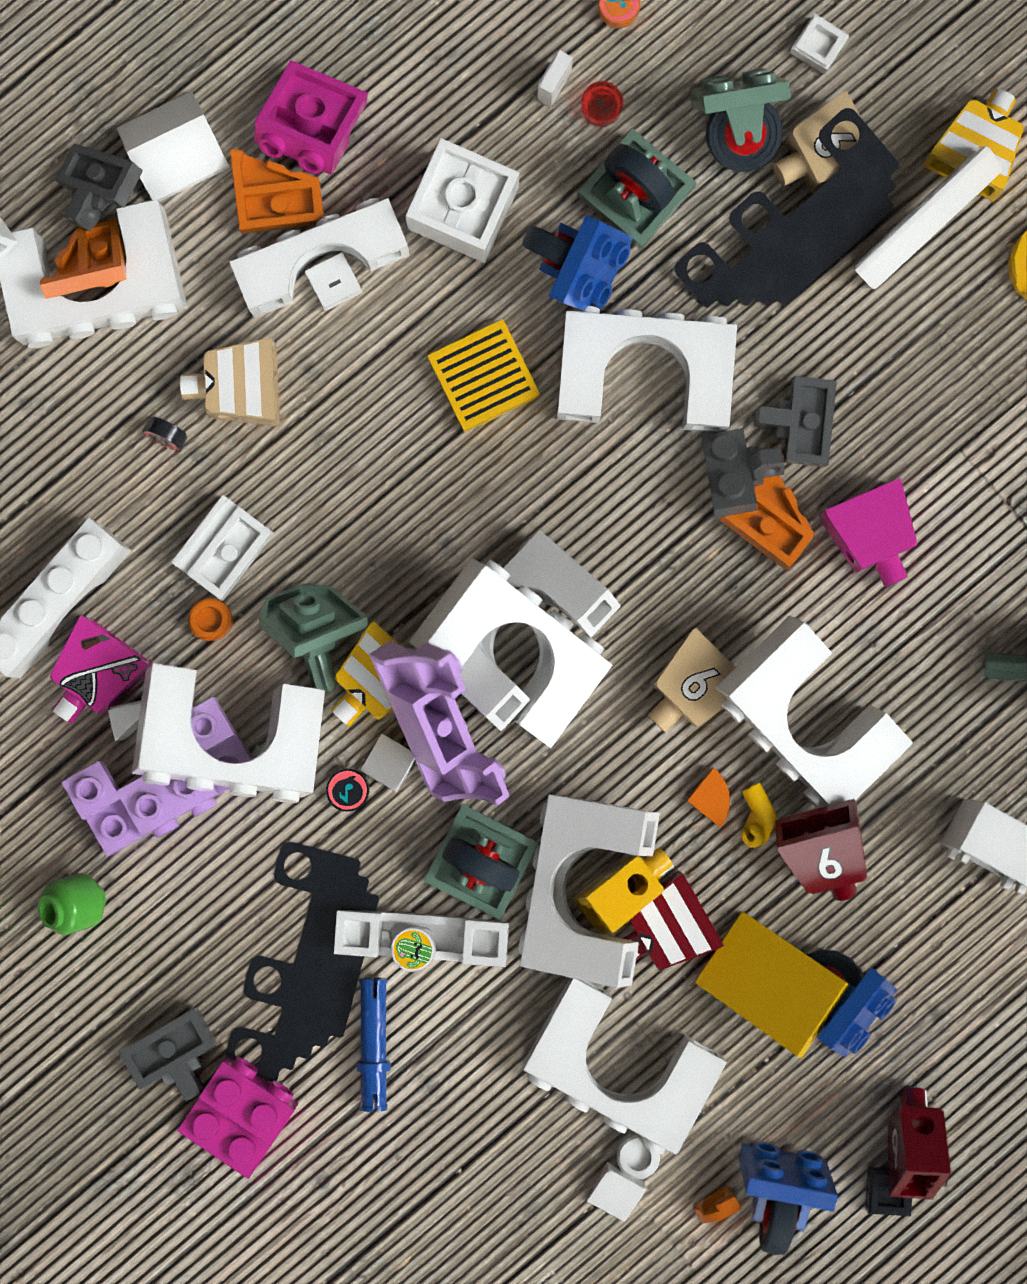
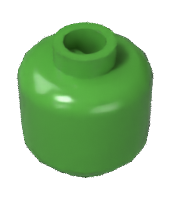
[38,873,106,936]

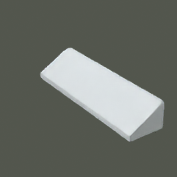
[853,146,1002,289]

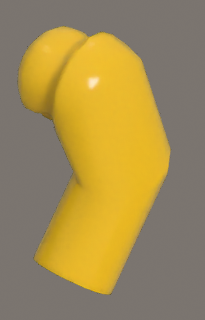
[741,782,777,848]

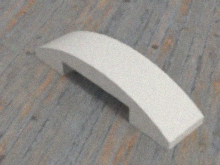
[334,910,509,967]

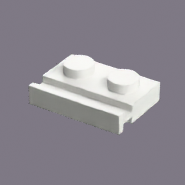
[171,495,274,601]

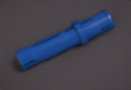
[357,977,391,1112]

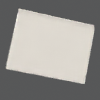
[117,91,230,202]

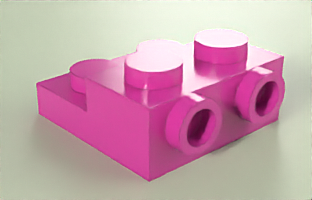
[254,60,368,175]
[177,1056,299,1179]

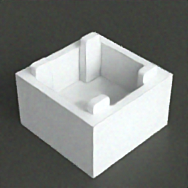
[406,138,520,263]
[940,799,1027,895]

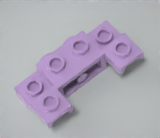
[369,641,510,805]
[61,697,254,857]

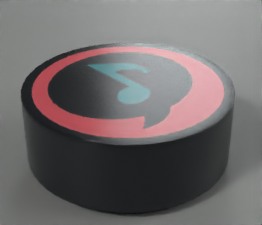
[142,417,188,451]
[326,768,370,812]

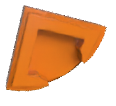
[686,767,730,828]
[693,1185,742,1223]

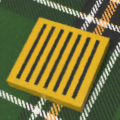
[427,319,540,433]

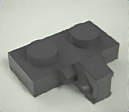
[55,143,143,232]
[754,376,837,467]
[701,428,784,518]
[119,1007,218,1101]

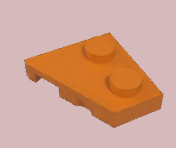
[230,149,324,234]
[40,218,127,299]
[719,475,815,571]

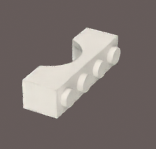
[230,198,410,318]
[0,518,132,679]

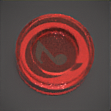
[581,81,623,127]

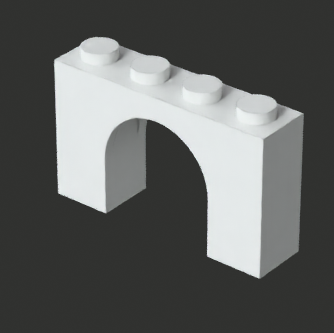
[0,199,187,348]
[557,306,737,433]
[460,530,621,731]
[409,558,612,748]
[716,615,913,808]
[132,663,325,803]
[519,794,660,988]
[523,978,727,1155]

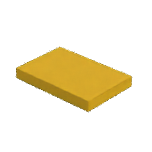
[695,911,850,1059]

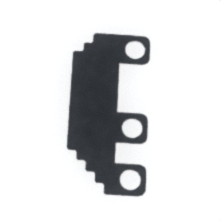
[675,108,899,308]
[225,842,380,1081]

